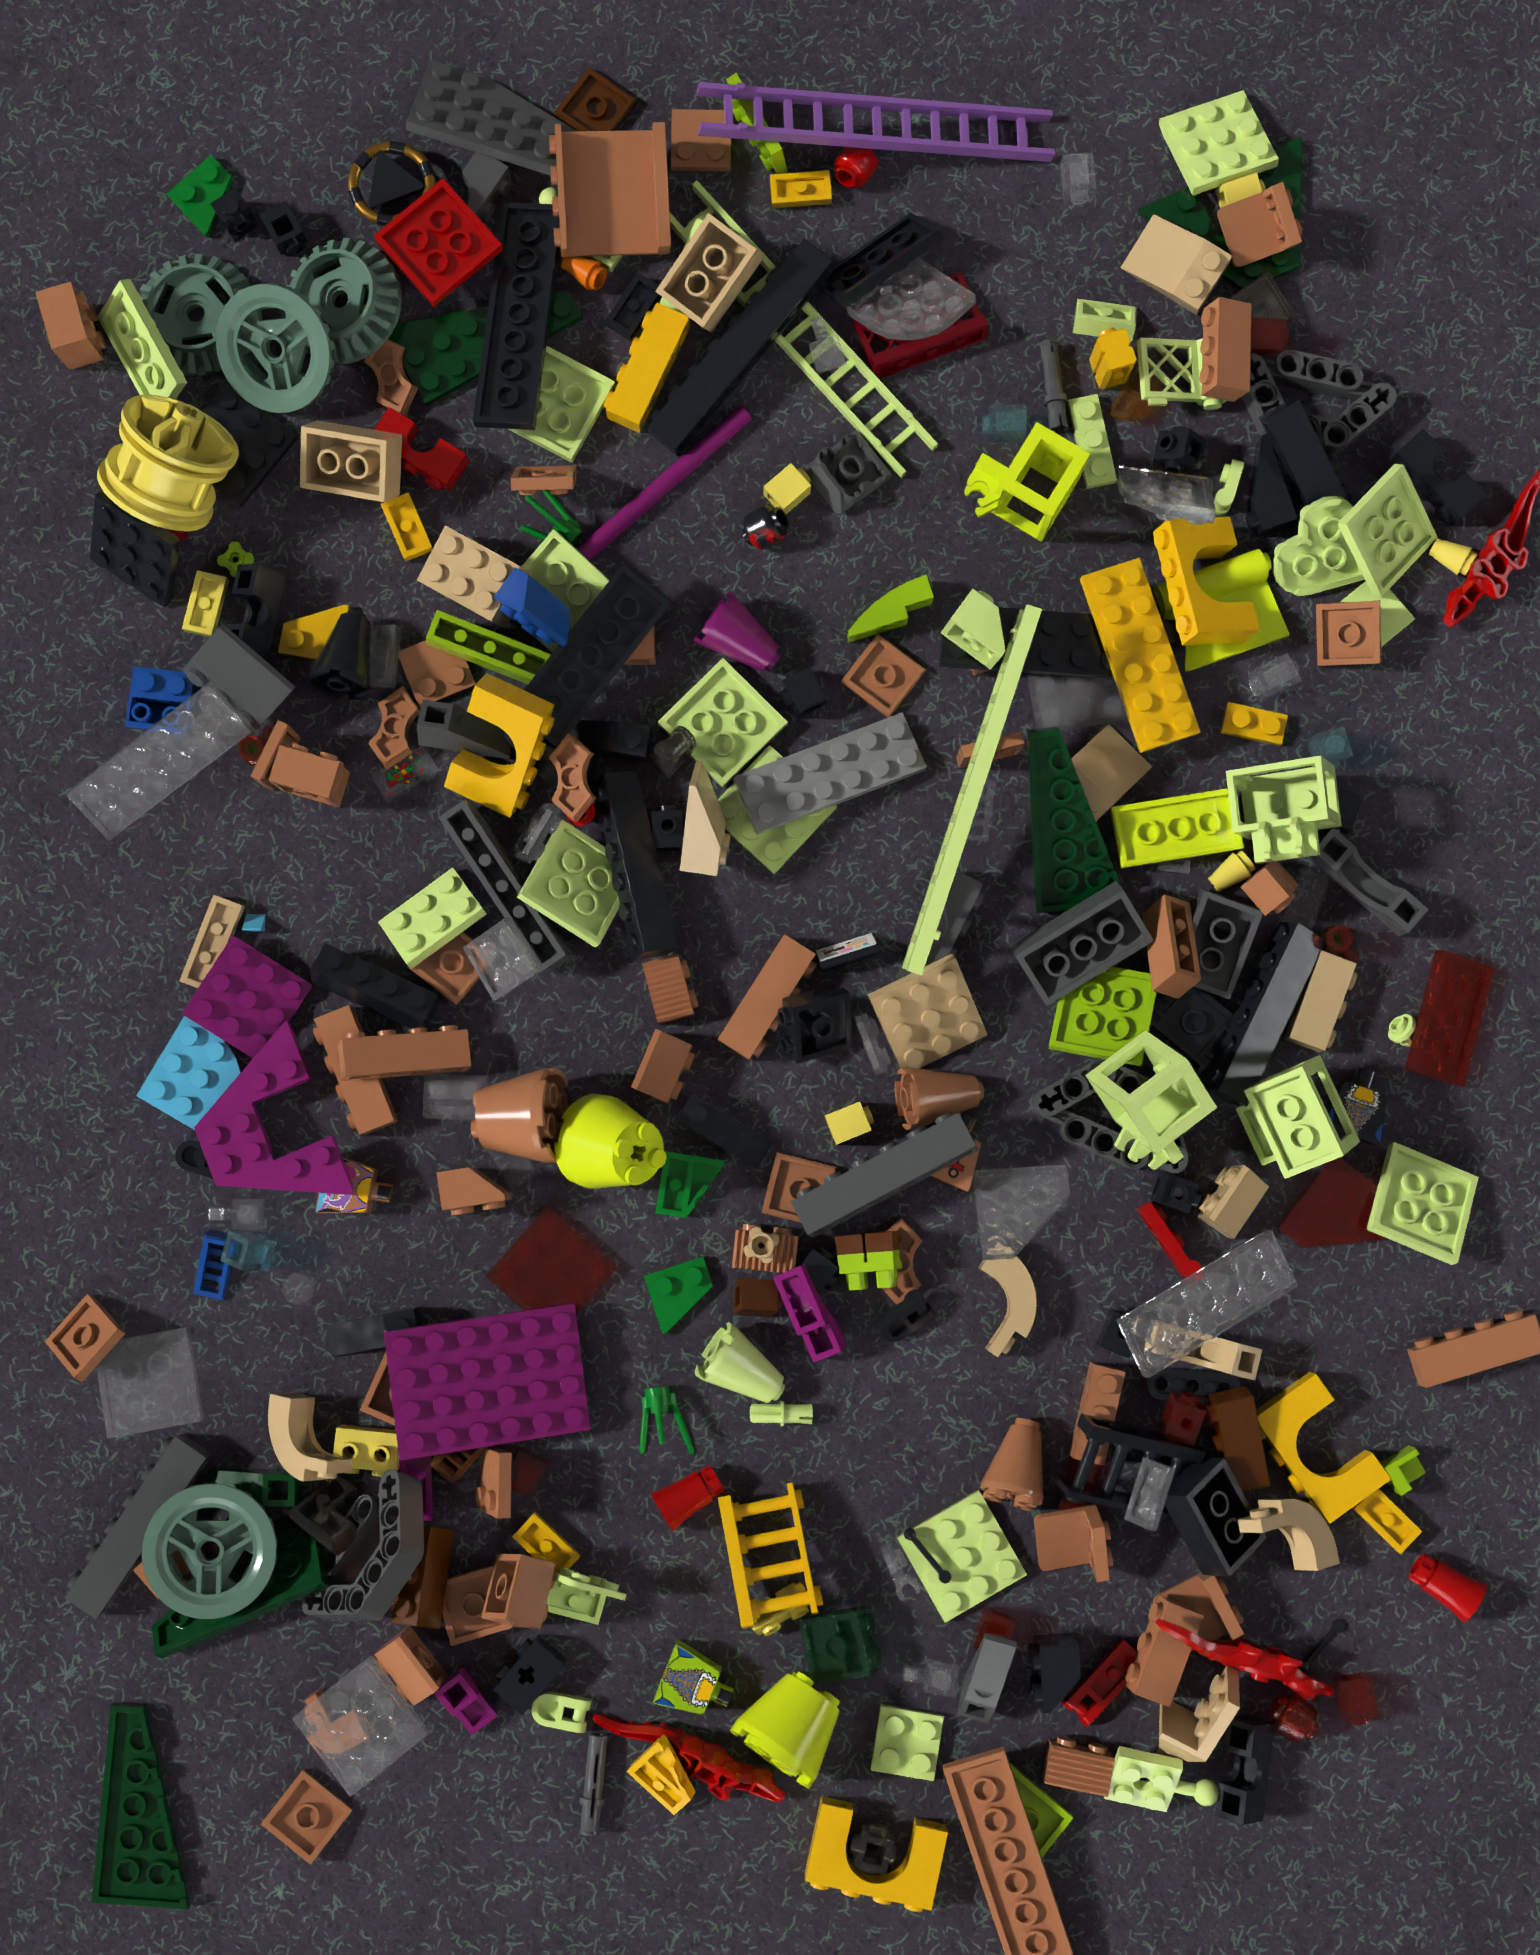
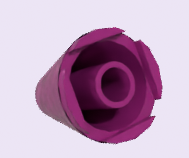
[693,590,781,671]

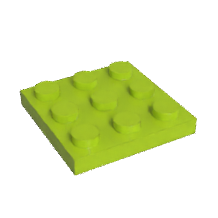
[1049,967,1157,1067]

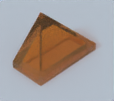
[1106,365,1162,422]

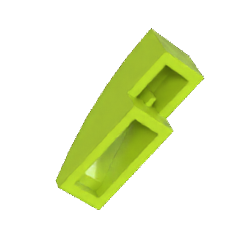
[847,575,934,643]

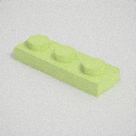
[1067,394,1117,489]

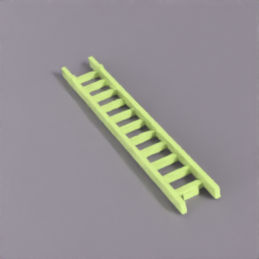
[669,180,938,478]
[902,604,1042,976]

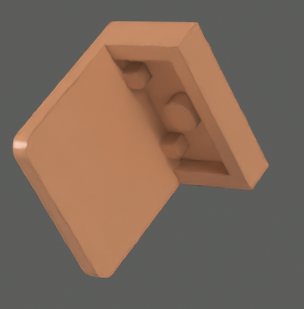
[1217,182,1302,267]
[1034,1505,1113,1582]
[1153,1572,1244,1652]

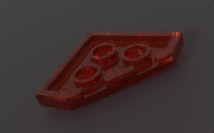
[1277,1157,1388,1248]

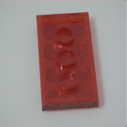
[1405,950,1495,1087]

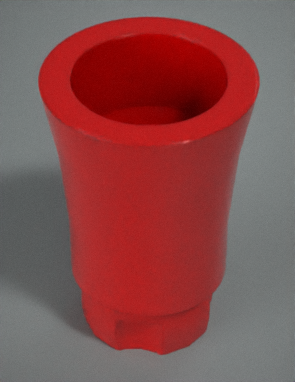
[650,1465,725,1532]
[1408,1552,1487,1622]

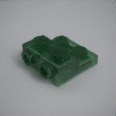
[798,1606,882,1683]

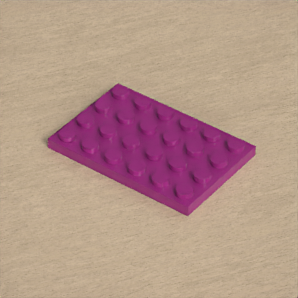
[383,1303,591,1461]

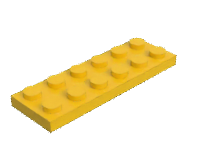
[1080,557,1200,753]

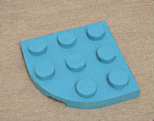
[136,1016,241,1130]

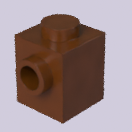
[733,1278,782,1318]

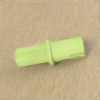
[750,1401,813,1426]

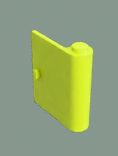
[1154,549,1290,672]

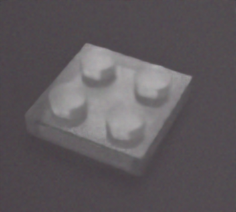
[510,803,562,864]
[463,917,541,1001]

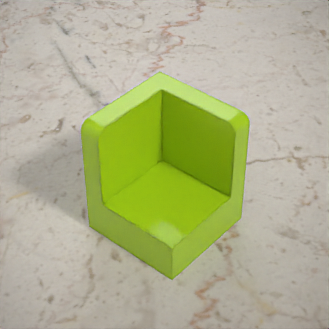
[1380,1445,1425,1496]

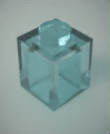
[982,404,1027,443]
[1307,726,1353,765]
[220,1230,277,1271]

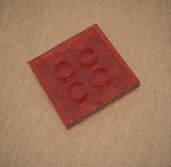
[485,1205,618,1315]

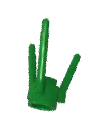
[520,490,583,546]
[639,1386,695,1455]

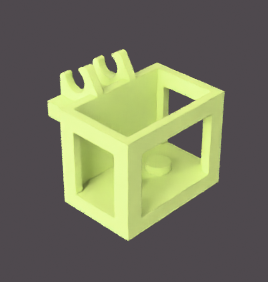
[1226,755,1342,864]
[1085,1030,1217,1170]
[1236,1055,1360,1179]

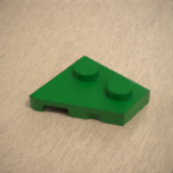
[166,155,233,238]
[655,1151,725,1218]
[644,1256,713,1334]

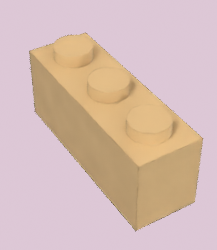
[1284,950,1357,1052]

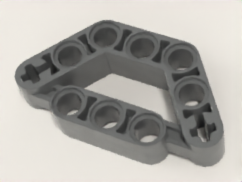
[1242,350,1397,456]
[1030,1059,1188,1173]
[302,1469,424,1621]

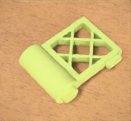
[1137,338,1226,410]

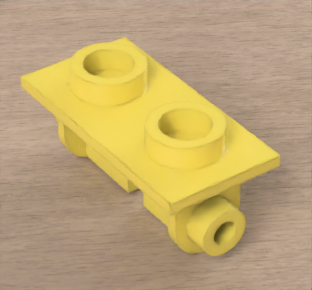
[752,1582,810,1636]

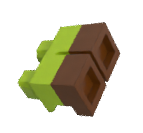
[835,1230,903,1291]

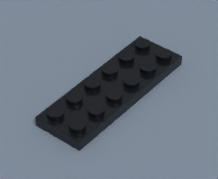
[524,564,671,748]

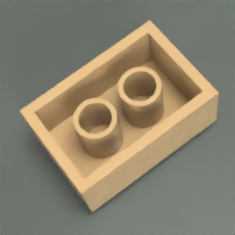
[655,213,765,333]
[300,420,402,502]
[417,526,533,628]

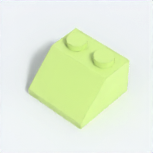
[941,589,1005,670]

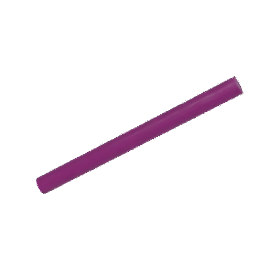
[576,406,752,561]

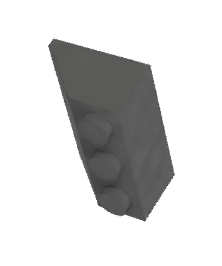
[182,623,295,733]

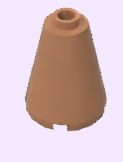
[895,1067,984,1130]

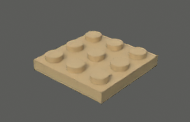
[868,954,988,1069]

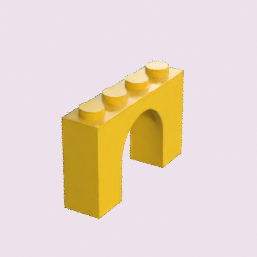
[1153,517,1260,645]
[444,673,555,818]
[1256,1372,1391,1524]
[805,1796,948,1912]

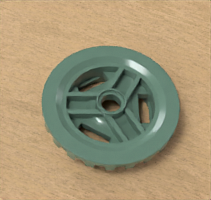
[286,238,402,364]
[140,254,251,376]
[216,283,335,413]
[142,1483,278,1619]

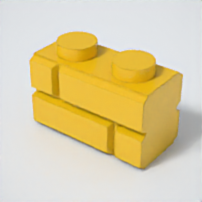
[1089,328,1137,390]

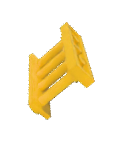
[718,1482,823,1629]

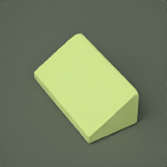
[1073,299,1137,341]

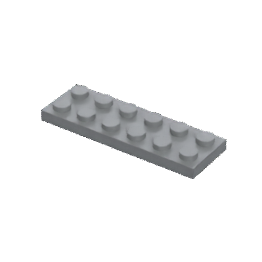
[733,712,927,835]

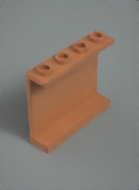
[549,122,671,257]

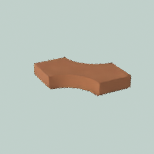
[364,339,418,416]
[368,686,420,770]
[549,733,596,822]
[882,1218,922,1305]

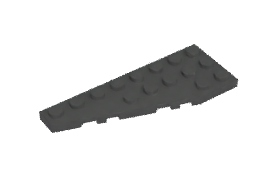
[406,59,576,176]

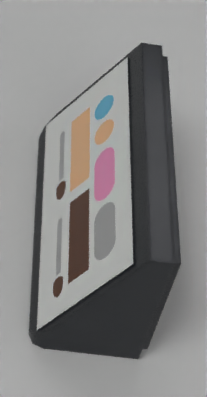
[815,933,881,972]

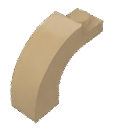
[978,1242,1036,1357]
[1143,1319,1263,1381]
[268,1392,352,1482]
[1238,1499,1340,1571]

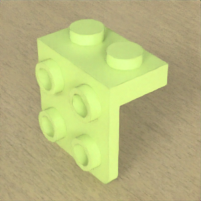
[546,1567,627,1625]

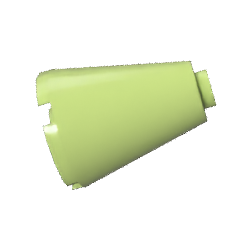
[695,1322,785,1403]

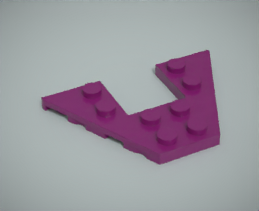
[194,1021,357,1196]

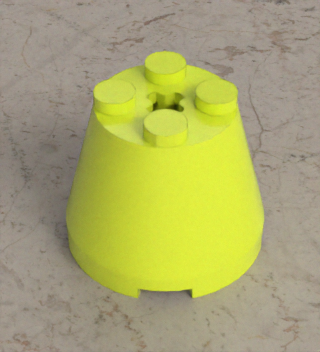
[554,1094,667,1189]
[730,1671,840,1789]

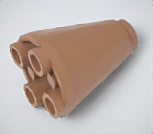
[980,1418,1043,1511]

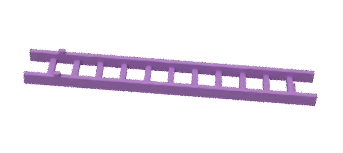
[697,82,1055,162]

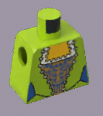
[653,1639,734,1714]

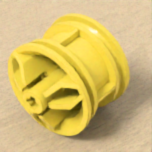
[97,395,239,531]

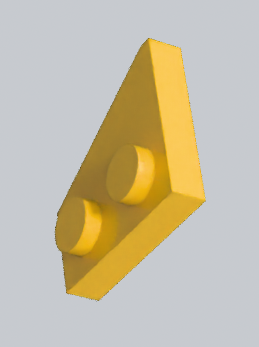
[278,605,350,660]
[626,1734,696,1815]

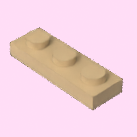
[179,895,245,988]

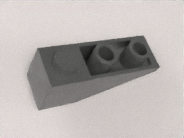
[417,700,512,759]
[957,1633,1017,1723]

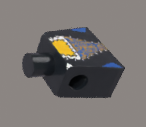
[1325,1067,1387,1145]

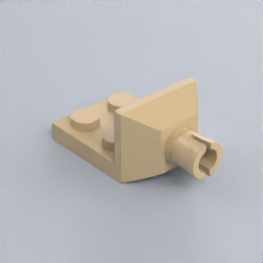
[1153,1666,1240,1762]

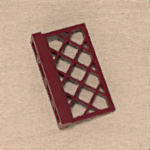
[849,270,988,379]

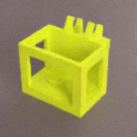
[964,422,1091,542]

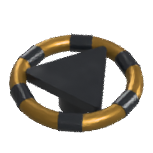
[348,141,436,226]

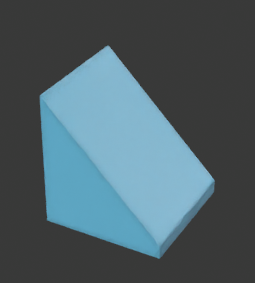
[242,914,266,933]

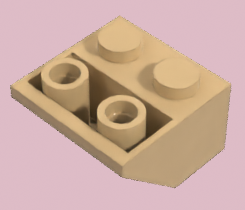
[1198,1165,1269,1239]

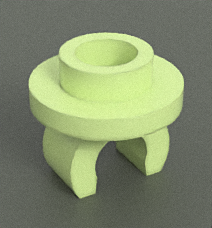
[1388,1014,1423,1047]

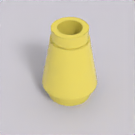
[1428,538,1478,576]
[1208,850,1256,893]

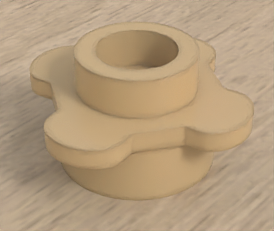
[743,1227,779,1263]

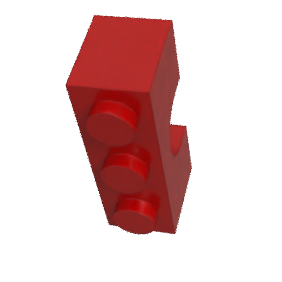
[374,407,470,492]

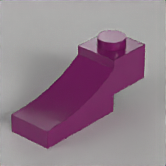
[773,1264,848,1363]

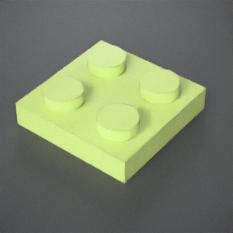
[870,1704,944,1781]

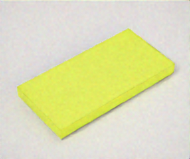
[1110,788,1244,869]

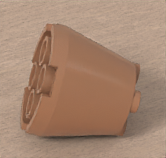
[471,1068,571,1163]

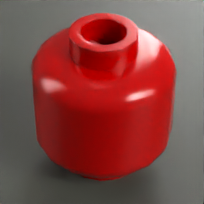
[834,147,878,188]

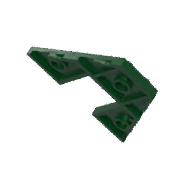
[1137,137,1302,292]

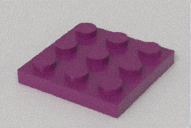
[181,935,313,1058]

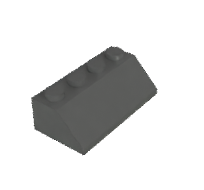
[1010,881,1154,1006]

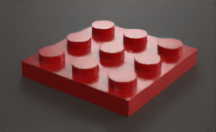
[373,178,503,307]

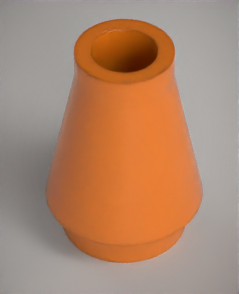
[561,256,608,291]

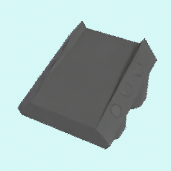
[805,431,892,514]

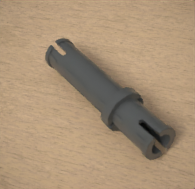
[1039,339,1068,433]
[579,1732,609,1836]

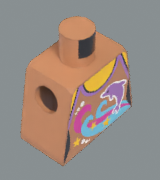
[315,1157,393,1213]

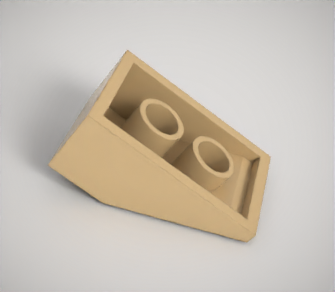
[1120,214,1232,315]
[1072,724,1152,822]
[680,760,731,876]

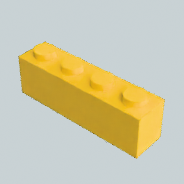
[604,302,690,433]

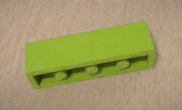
[426,610,551,684]

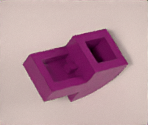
[434,1668,498,1735]

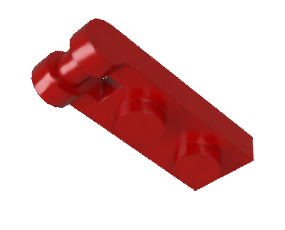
[1136,1202,1202,1279]
[1062,1638,1137,1727]

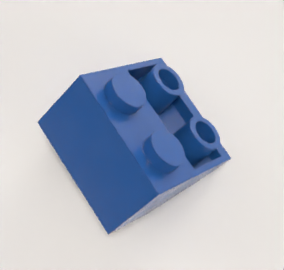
[493,568,571,647]
[125,666,202,735]

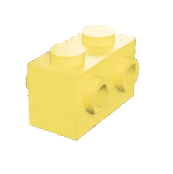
[333,1424,400,1477]

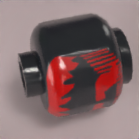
[742,504,789,550]

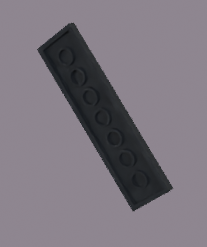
[473,202,560,430]
[939,603,1186,682]

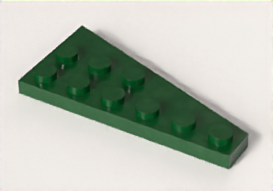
[388,290,583,406]
[1027,727,1122,913]
[152,1495,328,1659]
[91,1702,191,1910]

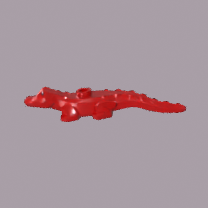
[1443,469,1540,627]
[1156,1618,1334,1701]
[592,1714,786,1803]

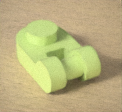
[1212,459,1244,516]
[532,1691,592,1733]

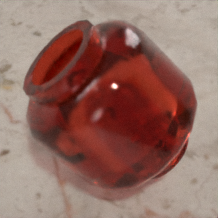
[1269,1693,1319,1743]

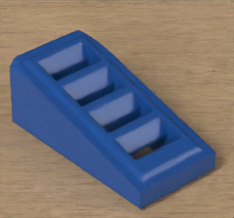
[193,1229,240,1301]

